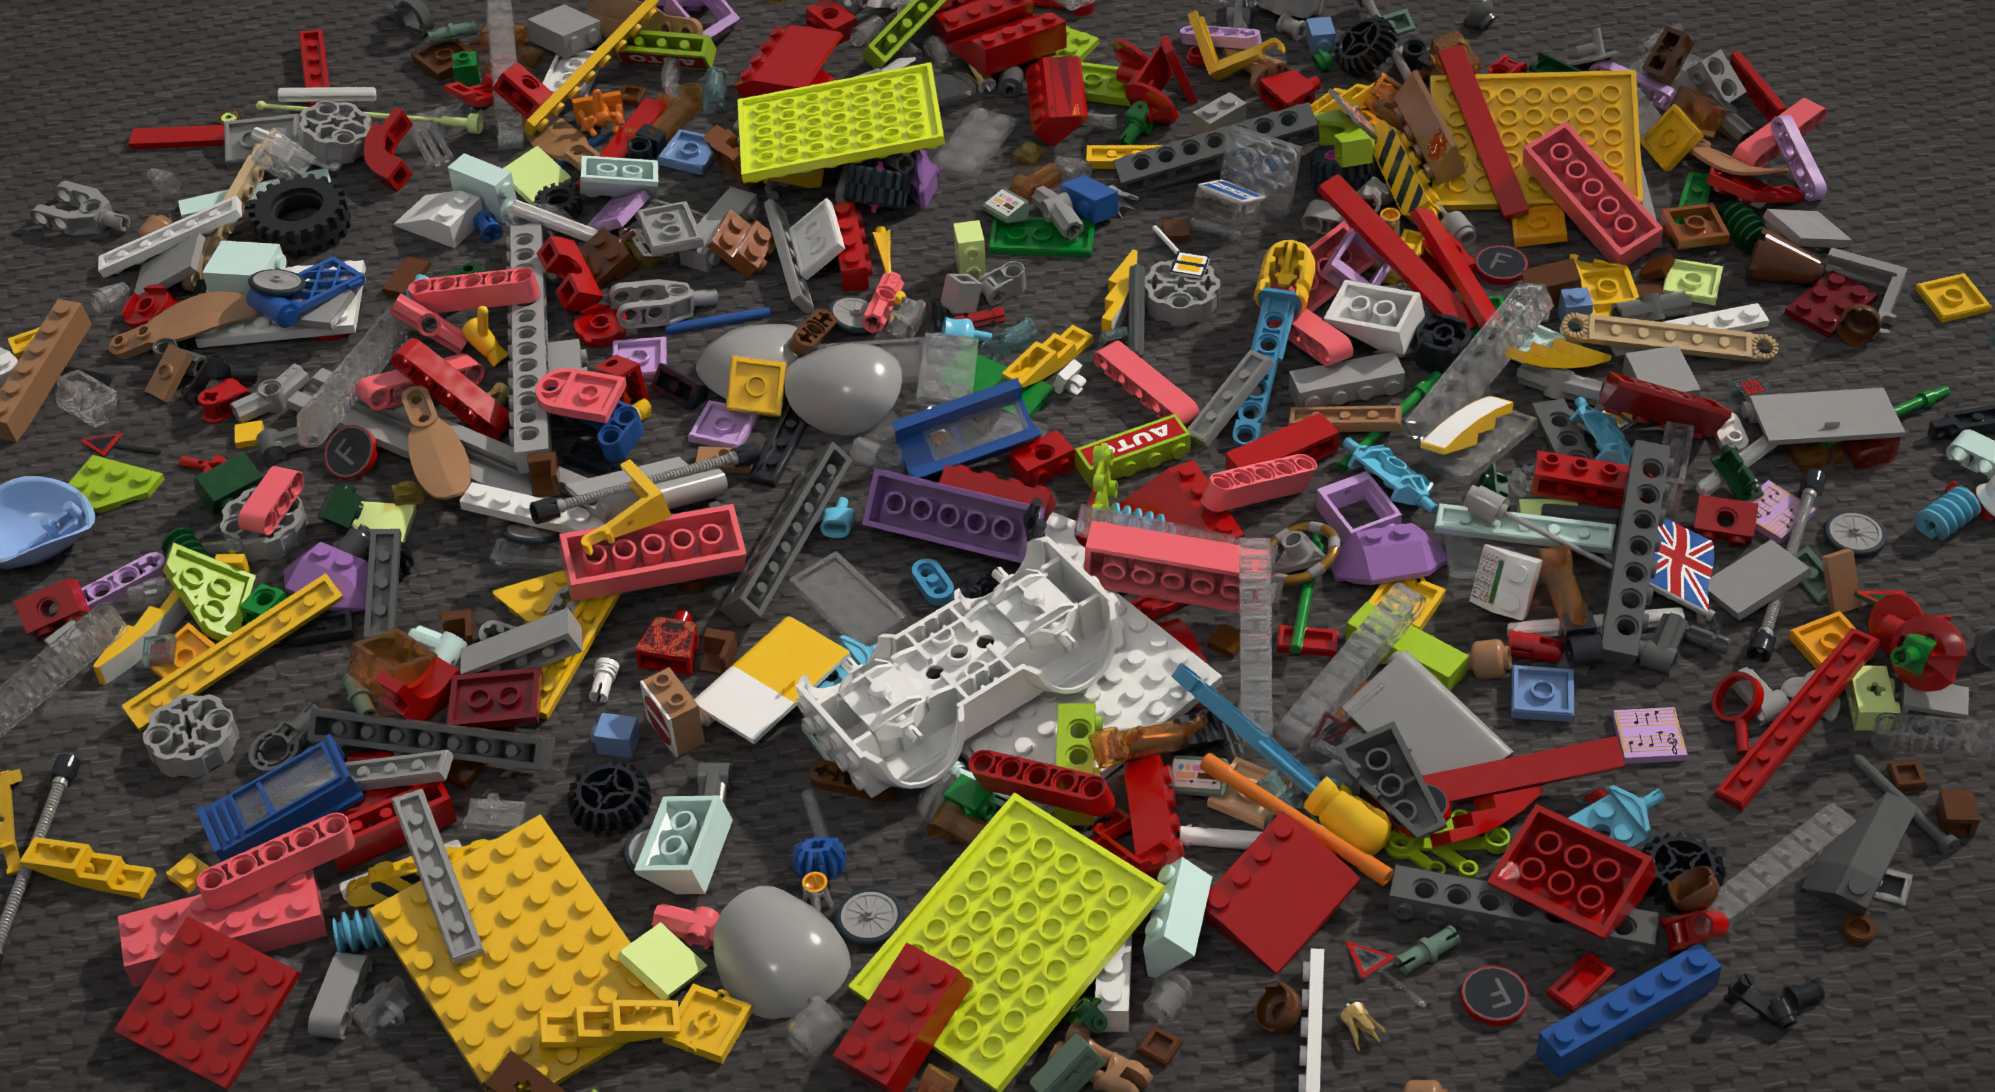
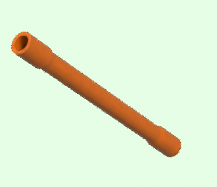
[1200,753,1393,886]

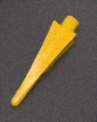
[872,226,891,274]

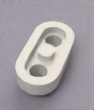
[1714,412,1749,453]

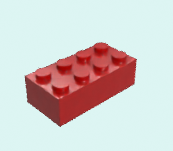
[833,942,971,1092]

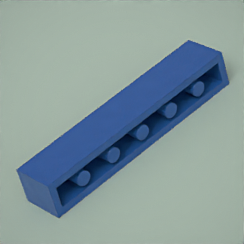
[1536,943,1722,1078]

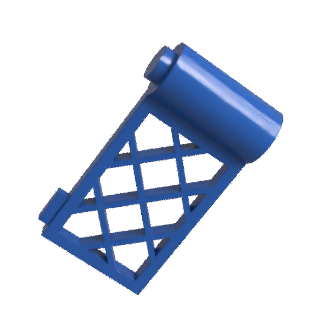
[246,256,365,328]

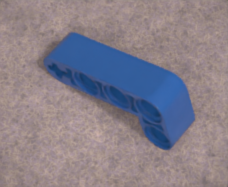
[547,387,644,462]

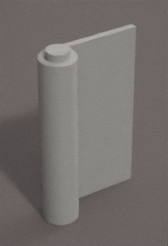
[1741,388,1905,445]
[565,457,728,524]
[1341,650,1514,809]

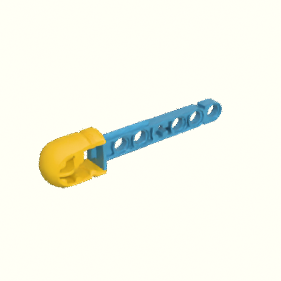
[1233,240,1315,448]
[1171,663,1392,856]

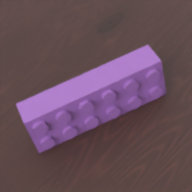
[862,469,1046,563]

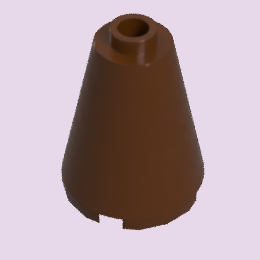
[1745,227,1824,284]

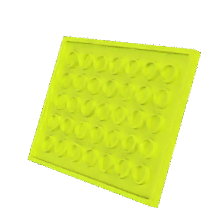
[737,62,945,183]
[848,793,1166,1092]

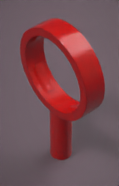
[1712,672,1764,755]

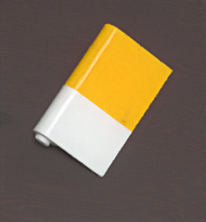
[694,617,851,744]

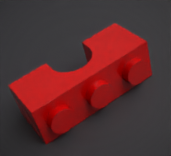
[536,235,604,313]

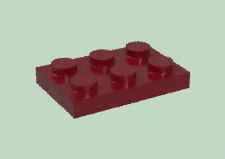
[1784,270,1878,339]
[447,667,543,729]

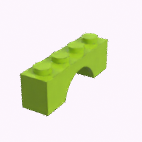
[1314,110,1376,168]

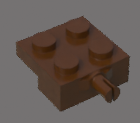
[579,226,639,289]

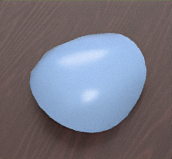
[0,476,95,570]

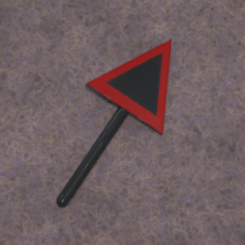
[80,433,161,458]

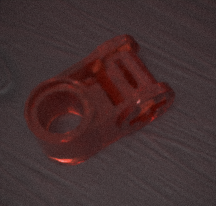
[1841,437,1901,470]

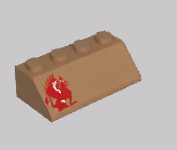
[1394,70,1466,186]

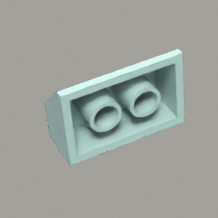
[580,155,658,200]
[634,795,733,894]
[1143,857,1212,978]

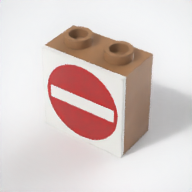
[640,667,705,758]

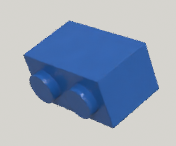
[1061,175,1118,224]

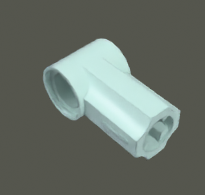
[406,625,467,667]

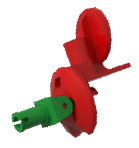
[1112,38,1179,145]
[1868,594,1967,692]

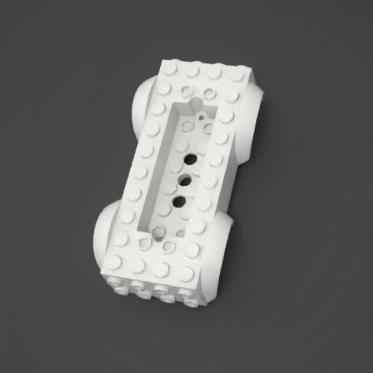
[795,535,1124,798]

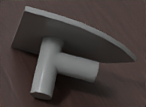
[1566,28,1621,66]

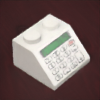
[1469,544,1543,621]

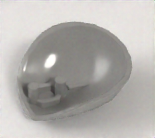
[696,324,805,400]
[785,343,902,435]
[713,886,851,1019]

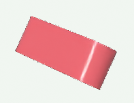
[238,466,304,535]

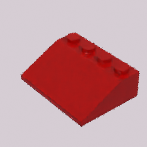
[947,12,1067,76]
[734,25,843,99]
[1599,371,1732,439]
[1119,460,1244,546]
[1487,804,1656,940]
[1203,811,1361,975]

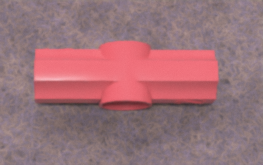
[861,271,904,334]
[389,293,468,354]
[652,903,720,950]

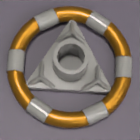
[1263,521,1340,586]

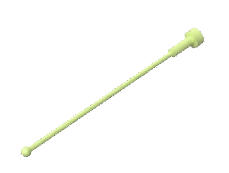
[256,101,483,134]

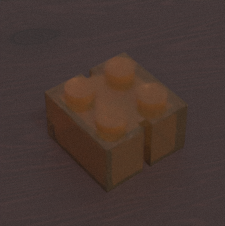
[347,628,438,699]

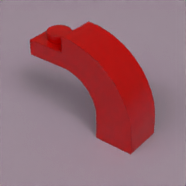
[364,107,413,192]
[375,656,461,721]

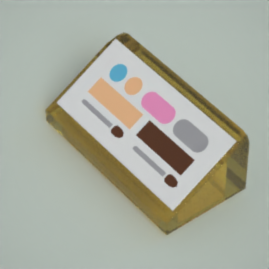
[619,228,667,269]

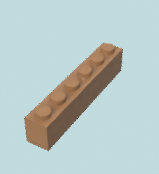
[0,299,92,442]

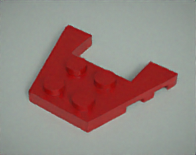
[1706,167,1807,204]
[1088,807,1180,874]

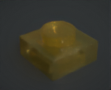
[1012,140,1047,168]
[391,481,424,506]

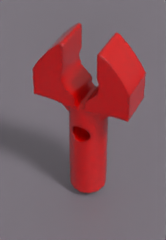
[179,455,226,473]

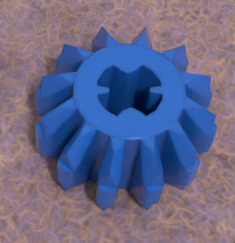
[792,835,847,880]

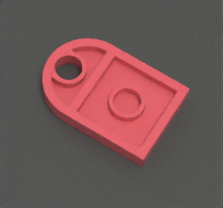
[535,368,627,423]

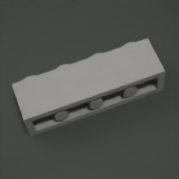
[679,186,760,272]
[1289,351,1405,407]
[460,608,582,675]

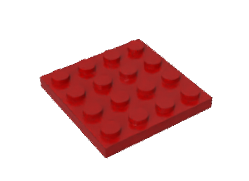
[114,916,301,1090]

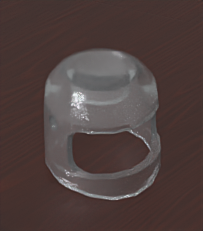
[786,993,847,1057]

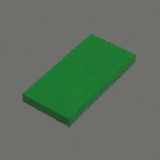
[988,216,1095,258]
[934,349,1055,422]

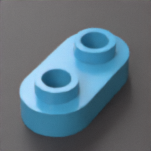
[912,558,954,606]

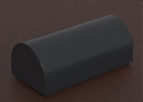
[650,363,708,410]

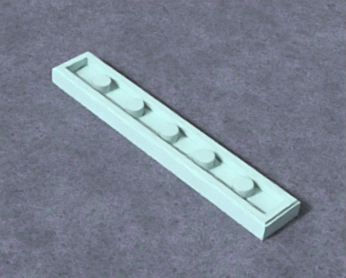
[178,167,331,219]
[1435,503,1616,555]

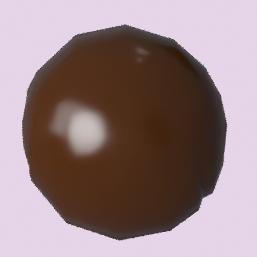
[1836,304,1882,347]
[1667,866,1720,913]
[1254,981,1301,1034]

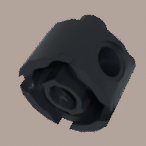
[1414,314,1471,376]

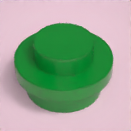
[1312,49,1333,73]

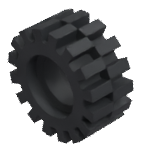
[535,182,583,220]

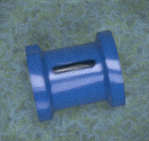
[473,210,503,243]

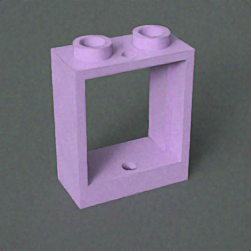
[663,0,740,42]
[1319,227,1391,289]
[1316,471,1402,544]

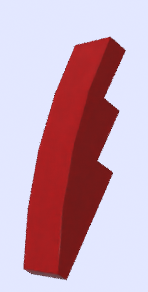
[1430,786,1543,847]

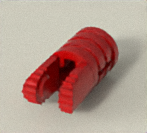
[1507,629,1562,662]

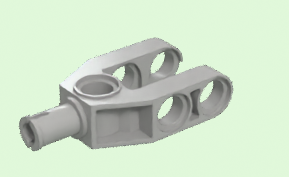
[30,181,131,235]
[609,279,718,329]

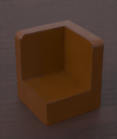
[527,451,561,498]
[441,609,476,646]
[700,628,738,675]
[1935,789,1980,838]

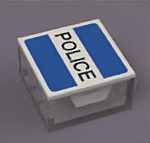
[1191,179,1266,228]

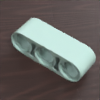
[1946,430,1995,479]

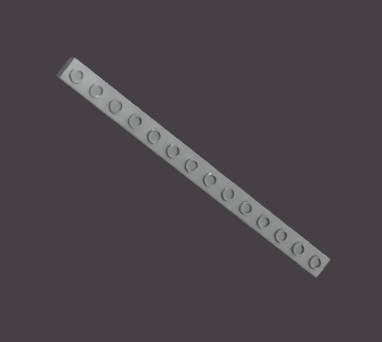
[506,222,552,474]

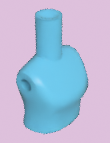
[941,317,992,349]
[820,497,855,538]

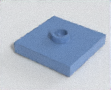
[657,129,715,175]
[1511,665,1574,723]

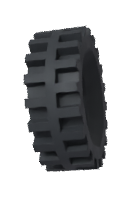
[248,174,351,259]

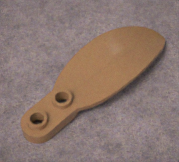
[587,0,703,38]
[520,114,600,171]
[1687,138,1789,176]
[109,291,261,359]
[402,386,471,500]

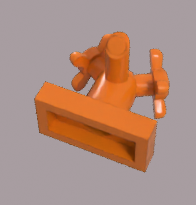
[572,89,625,137]

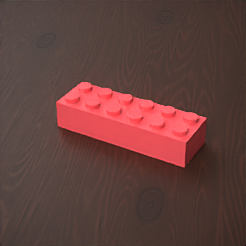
[1522,121,1663,266]
[559,504,747,602]
[1084,521,1270,616]
[118,868,328,987]

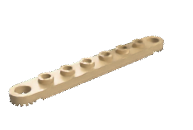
[181,143,271,292]
[1560,312,1779,362]

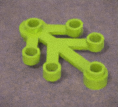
[1092,443,1118,522]
[1384,809,1510,879]

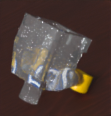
[887,291,926,342]

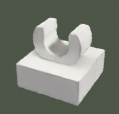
[1053,359,1087,395]

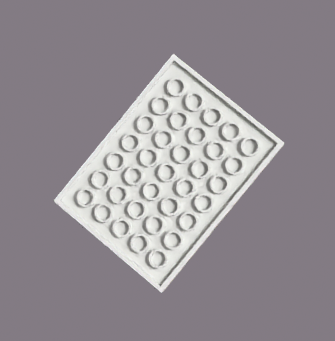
[960,590,1223,817]

